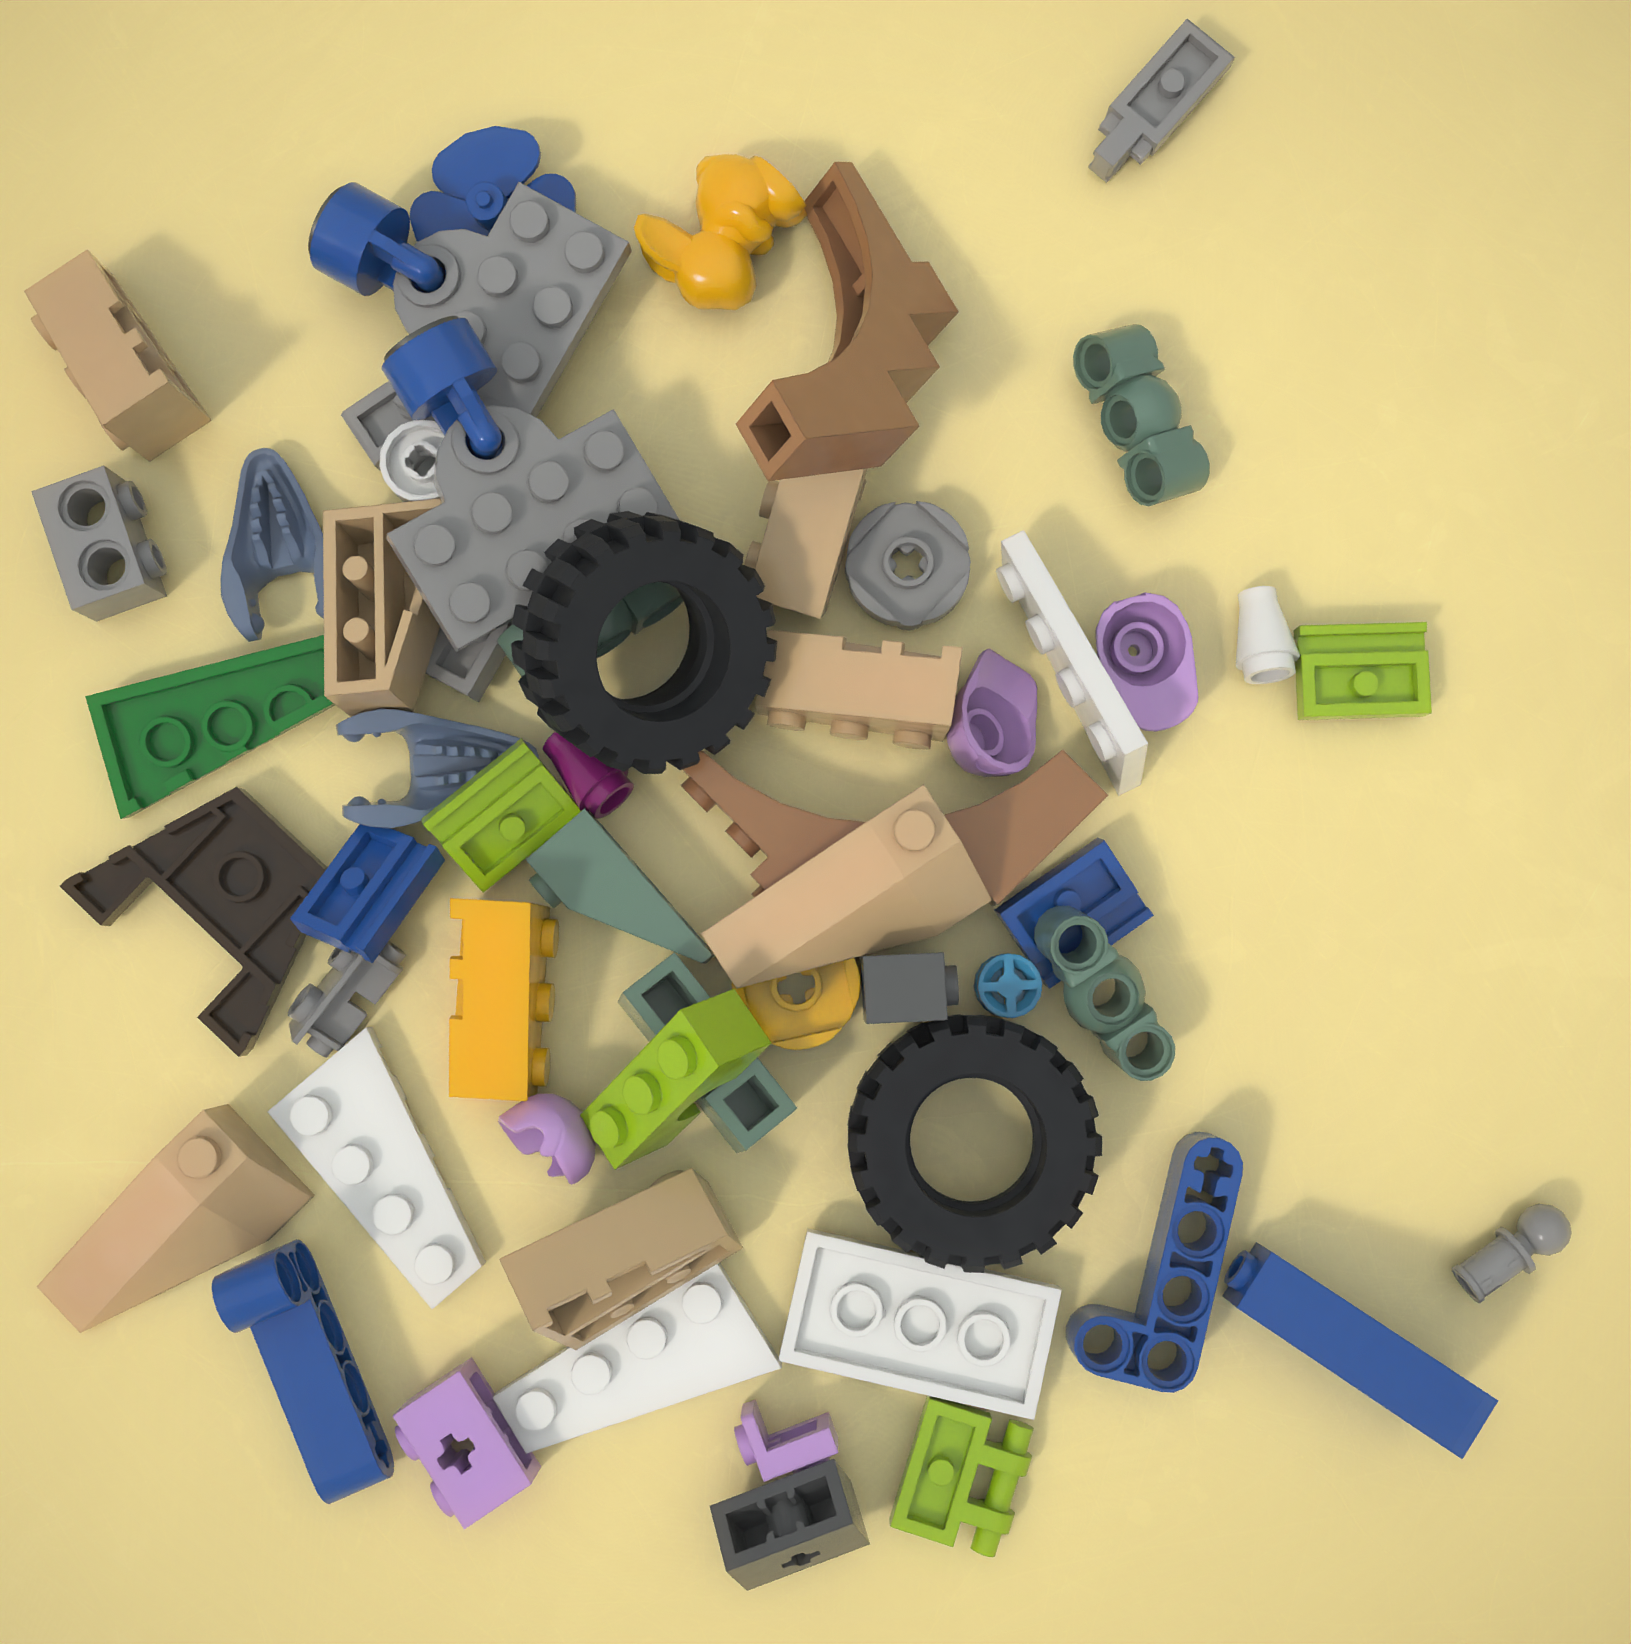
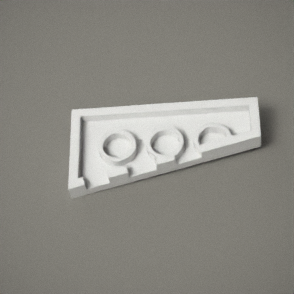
[996,530,1148,796]
[268,1027,486,1309]
[492,1262,782,1454]

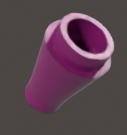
[542,732,634,819]

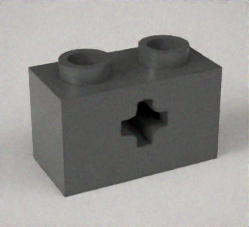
[860,952,959,1024]
[710,1459,870,1591]

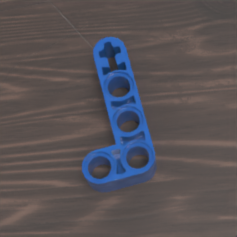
[1066,1132,1243,1393]
[212,1239,394,1504]

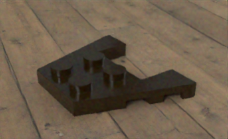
[60,787,328,1057]

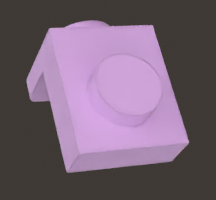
[734,1400,838,1482]

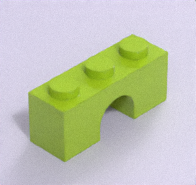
[580,989,771,1170]

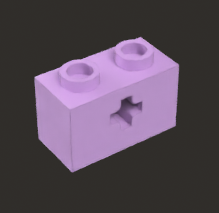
[393,1357,541,1529]

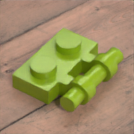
[889,1395,1034,1557]

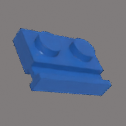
[290,824,445,963]
[994,837,1154,989]

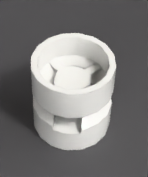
[379,420,444,502]

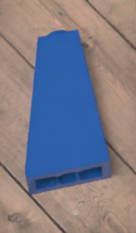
[1222,1242,1498,1459]

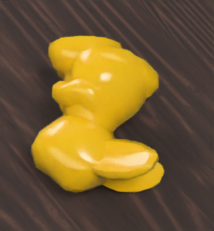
[634,154,807,310]

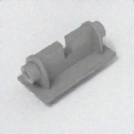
[288,941,406,1058]

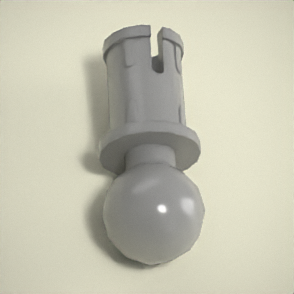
[1452,1204,1572,1304]

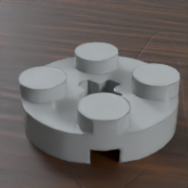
[845,501,971,631]

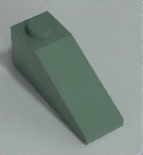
[526,808,715,963]

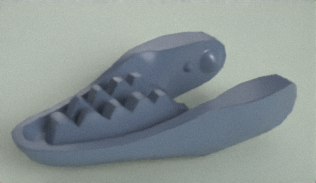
[220,448,324,642]
[336,709,539,828]

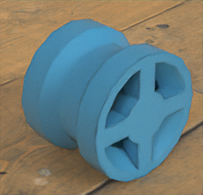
[973,953,1042,1018]

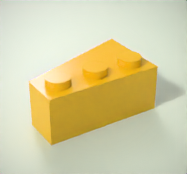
[449,898,559,1101]

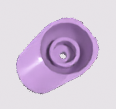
[1095,592,1198,732]
[947,649,1037,777]

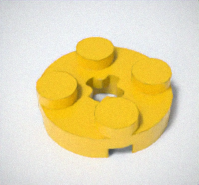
[732,958,860,1050]

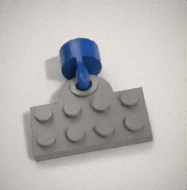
[308,182,632,422]
[382,316,679,652]

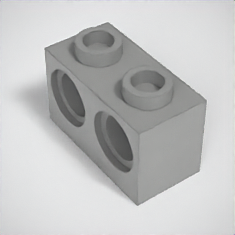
[31,465,167,622]

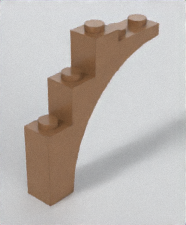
[736,162,959,481]
[680,750,1108,906]

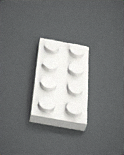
[779,1228,1062,1420]

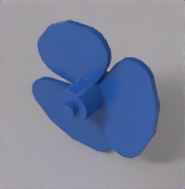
[410,126,576,242]

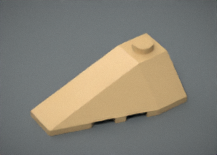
[701,785,992,989]
[37,1104,315,1333]

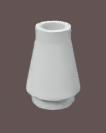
[1236,586,1300,684]

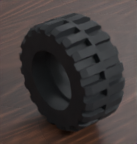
[511,511,777,774]
[847,1014,1102,1273]

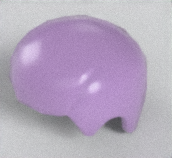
[498,1094,596,1185]

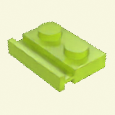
[1293,622,1432,720]
[422,738,581,893]

